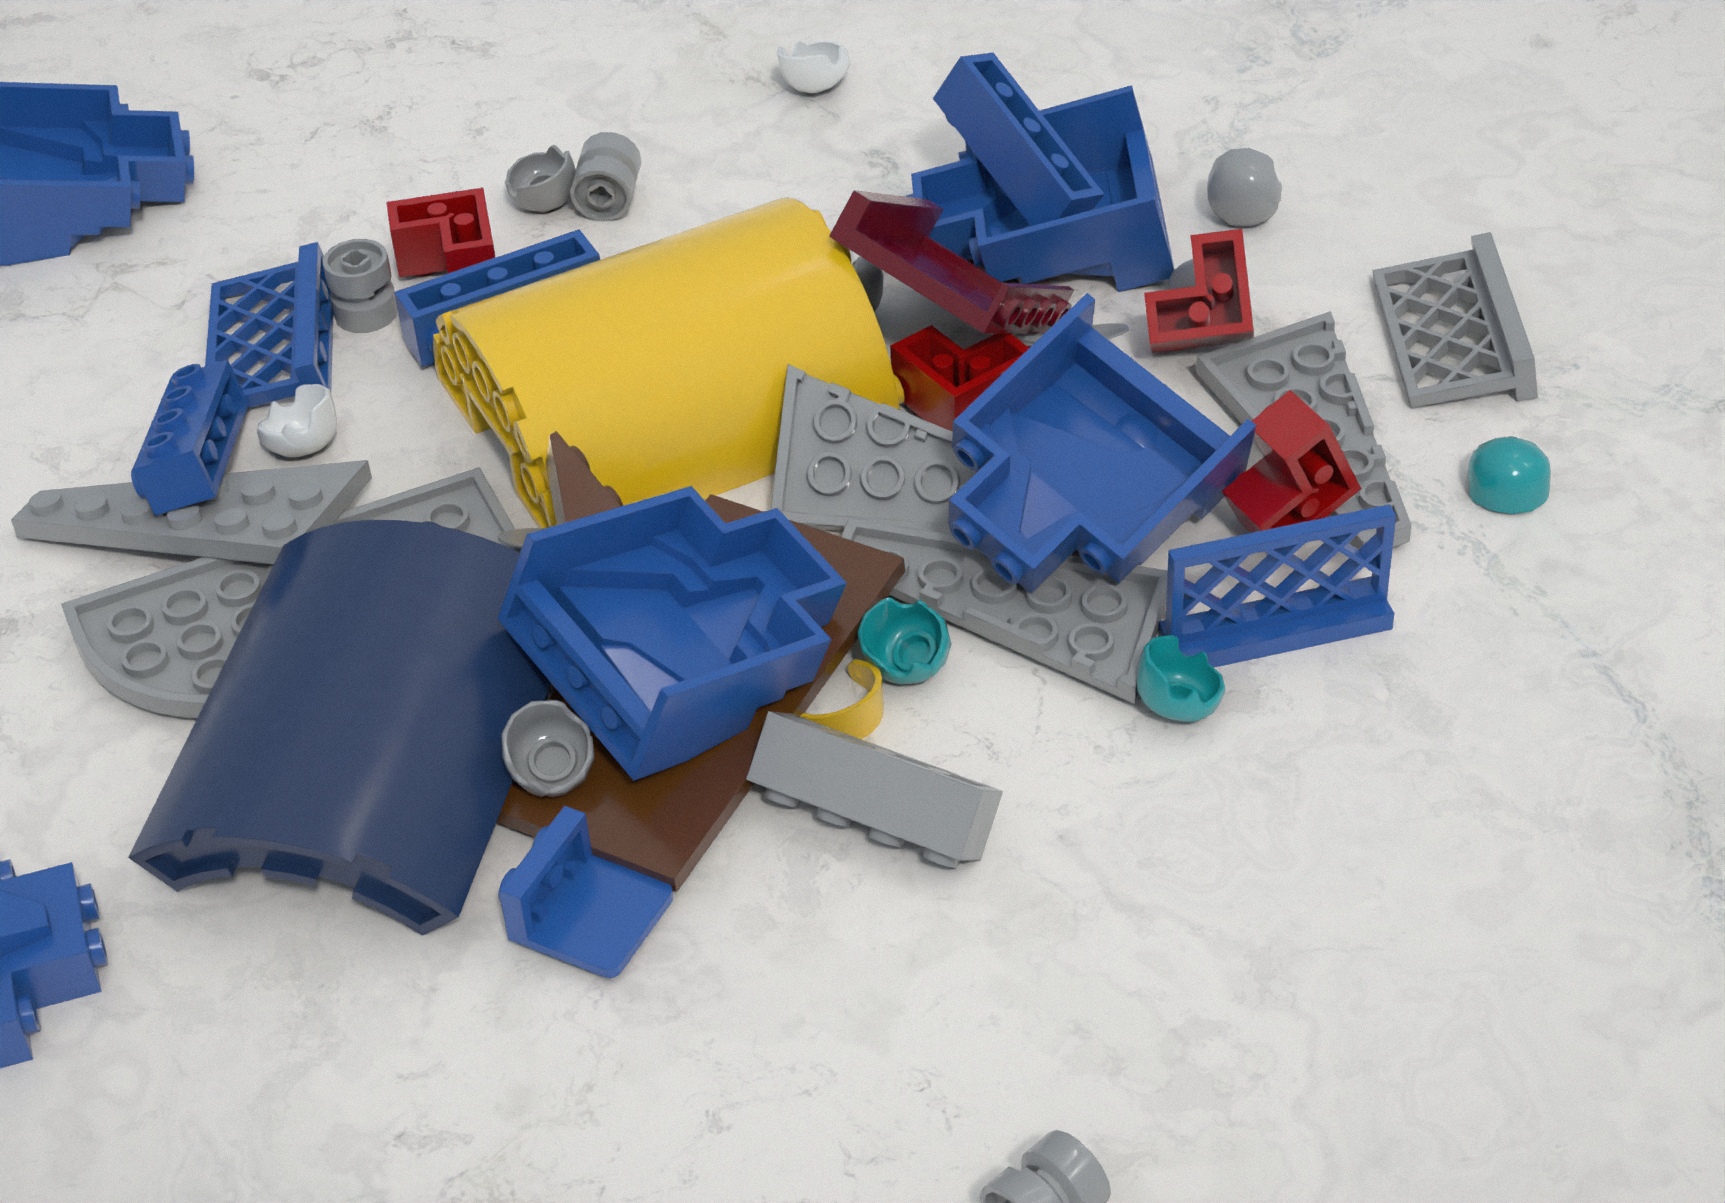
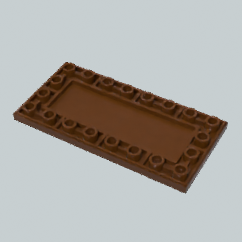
[497,494,905,892]

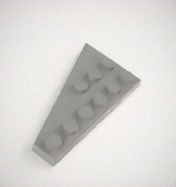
[1196,311,1412,549]
[771,364,979,535]
[11,460,372,564]
[841,518,1168,704]

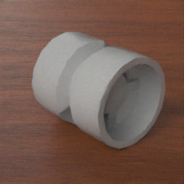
[570,132,641,221]
[322,239,398,333]
[980,1130,1111,1203]

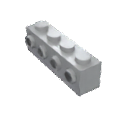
[746,711,1003,868]

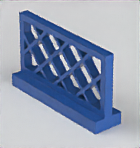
[205,242,333,408]
[1158,504,1396,668]

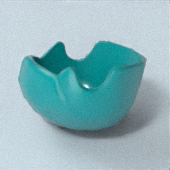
[1467,436,1551,514]
[857,597,952,684]
[1137,635,1225,722]

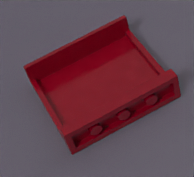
[829,190,1074,334]

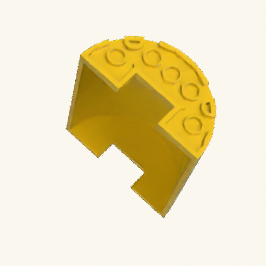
[433,197,904,528]

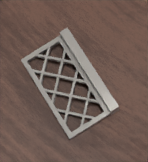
[1372,232,1538,409]

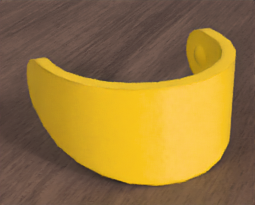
[800,659,884,739]

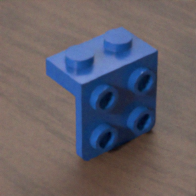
[498,806,673,978]

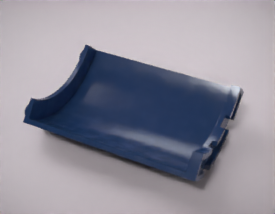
[128,520,551,936]

